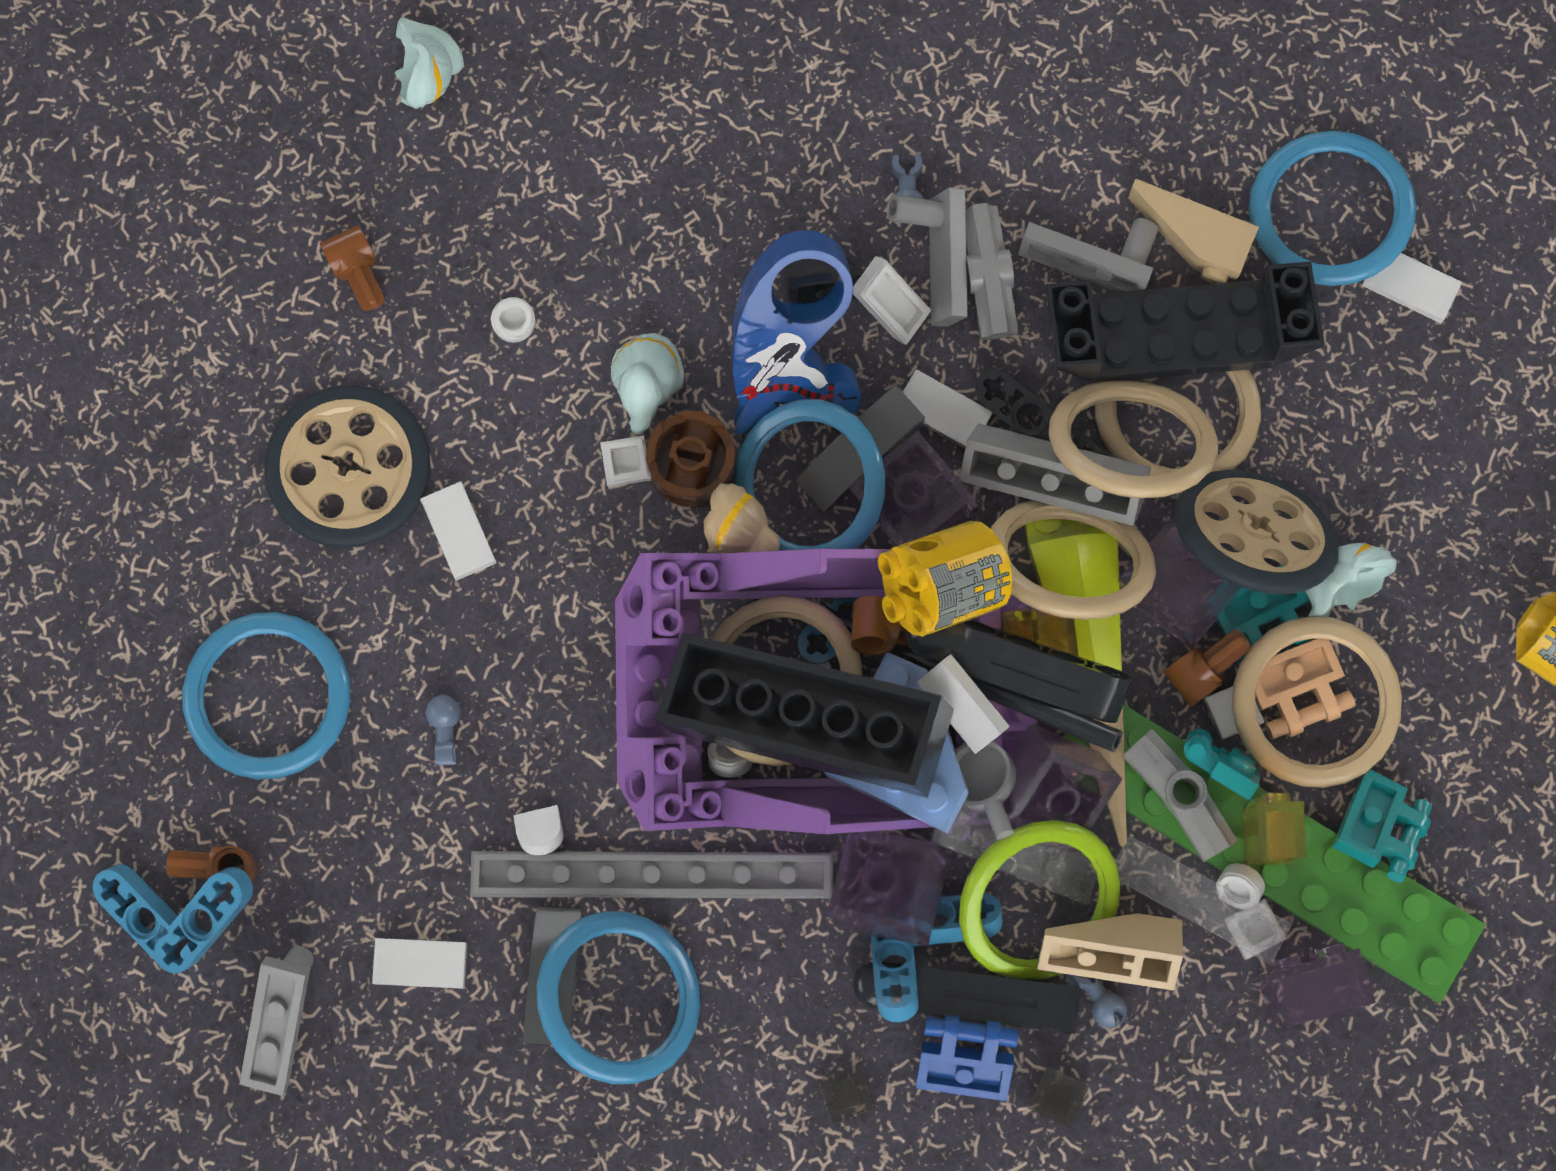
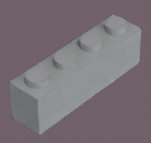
[959,423,1151,526]

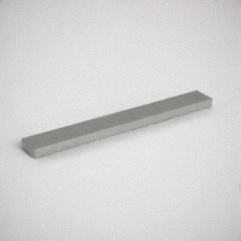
[470,851,833,899]

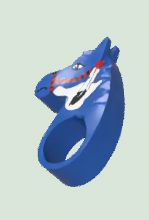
[731,230,861,435]

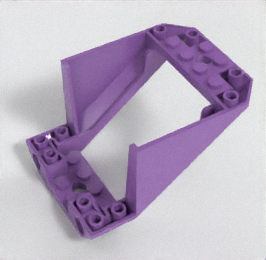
[615,549,1037,834]

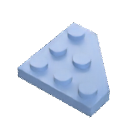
[824,652,969,834]

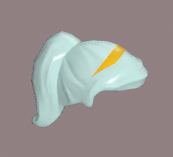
[395,17,464,109]
[611,333,684,435]
[1305,543,1397,617]

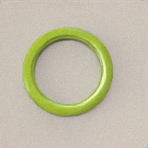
[959,820,1120,981]

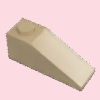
[1128,179,1259,284]
[1037,913,1183,990]

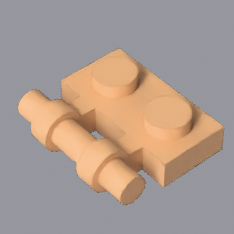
[1255,639,1356,740]

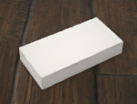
[1362,253,1462,323]
[853,256,931,345]
[903,369,993,449]
[420,481,497,581]
[917,654,1010,754]
[372,938,467,989]

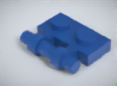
[916,1015,1019,1101]

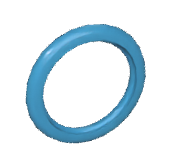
[1248,131,1417,286]
[733,399,886,551]
[182,612,351,780]
[536,911,700,1084]

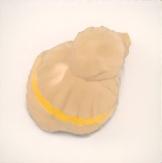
[703,483,781,554]

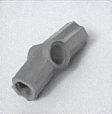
[965,203,1018,340]
[1122,729,1238,862]

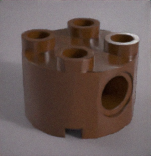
[646,410,736,508]

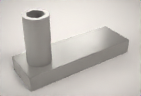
[887,187,967,326]
[1018,218,1159,292]
[239,946,314,1096]

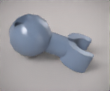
[892,154,924,199]
[425,694,461,766]
[1066,974,1128,1028]

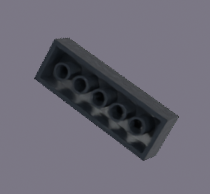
[655,633,954,798]

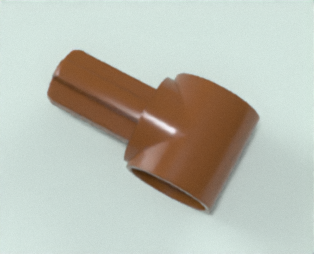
[319,224,385,312]
[851,595,909,655]
[1163,629,1252,708]
[166,846,258,889]

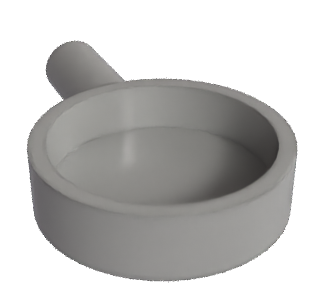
[955,741,1016,840]

